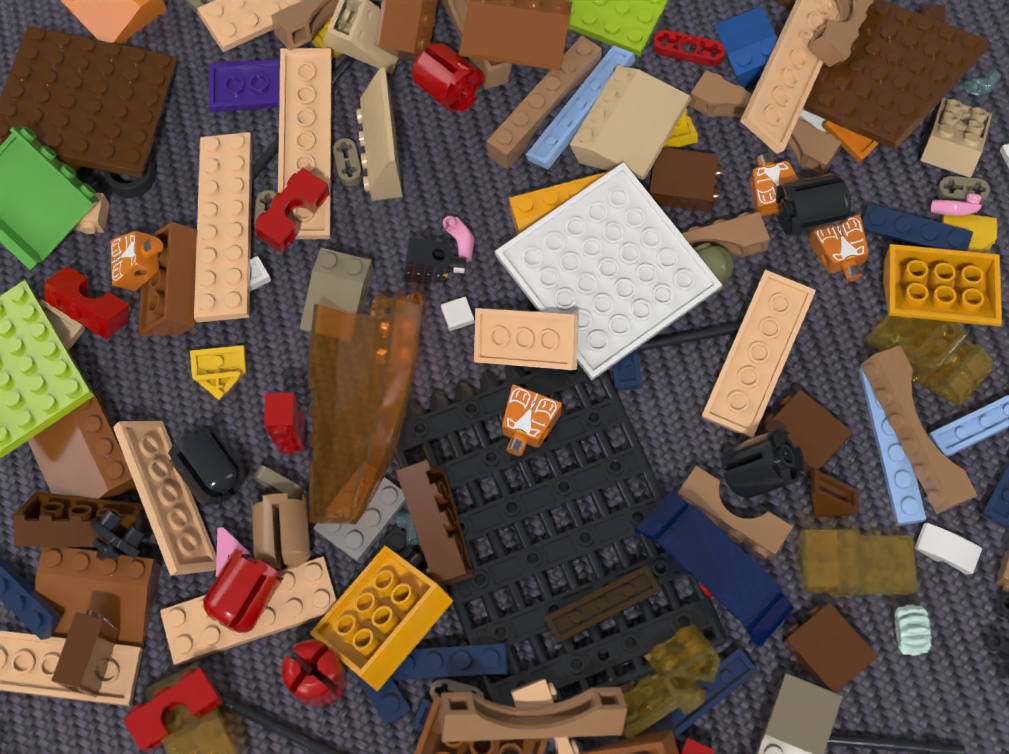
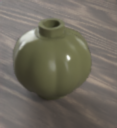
[693,243,734,294]

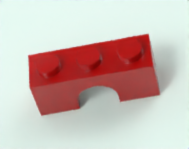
[254,167,330,254]
[45,266,129,340]
[264,392,306,455]
[123,668,224,753]

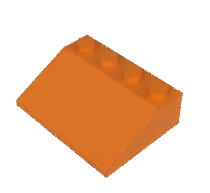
[60,0,167,44]

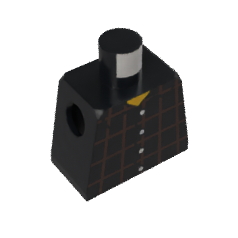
[404,237,465,283]

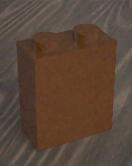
[649,147,722,213]
[762,389,852,478]
[783,603,878,693]
[51,610,119,697]

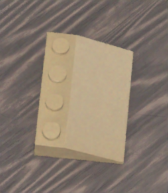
[569,65,691,180]
[356,68,403,201]

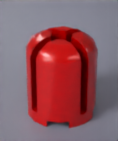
[412,43,484,113]
[202,549,284,633]
[281,640,347,707]

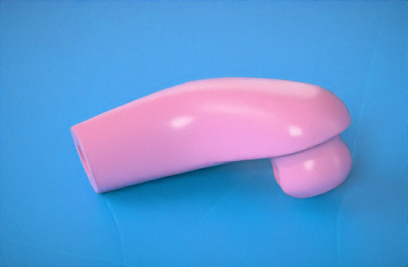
[931,193,982,216]
[443,216,475,262]

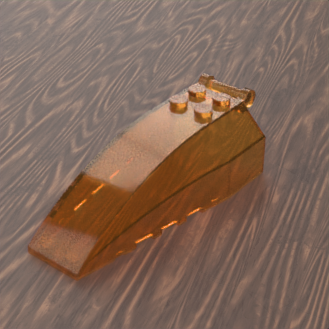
[308,292,424,525]

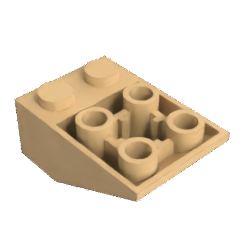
[322,0,398,74]
[920,98,992,178]

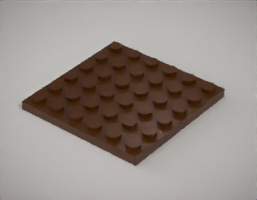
[802,0,989,150]
[0,25,178,178]

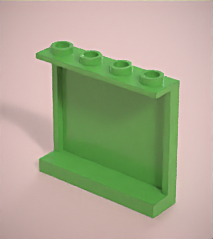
[0,126,100,270]

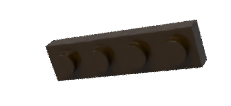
[544,565,661,645]

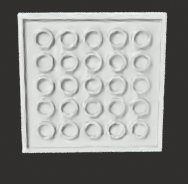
[495,162,722,381]

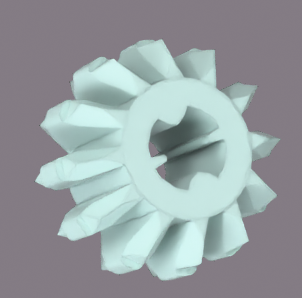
[894,605,932,655]

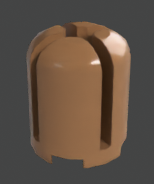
[251,493,310,570]

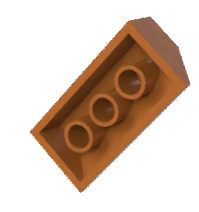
[374,0,438,61]
[138,222,198,336]

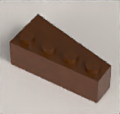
[396,460,475,587]
[14,491,145,547]

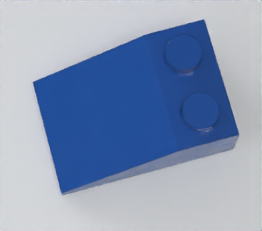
[714,6,778,88]

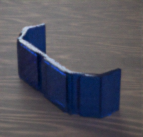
[633,491,794,648]

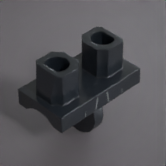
[89,509,144,561]

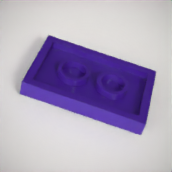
[209,59,280,112]

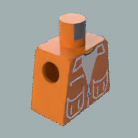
[750,153,799,217]
[808,215,868,282]
[110,231,163,291]
[502,384,562,456]

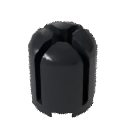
[776,173,851,236]
[168,425,246,506]
[722,429,805,498]

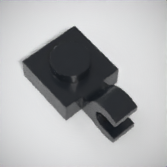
[377,526,427,572]

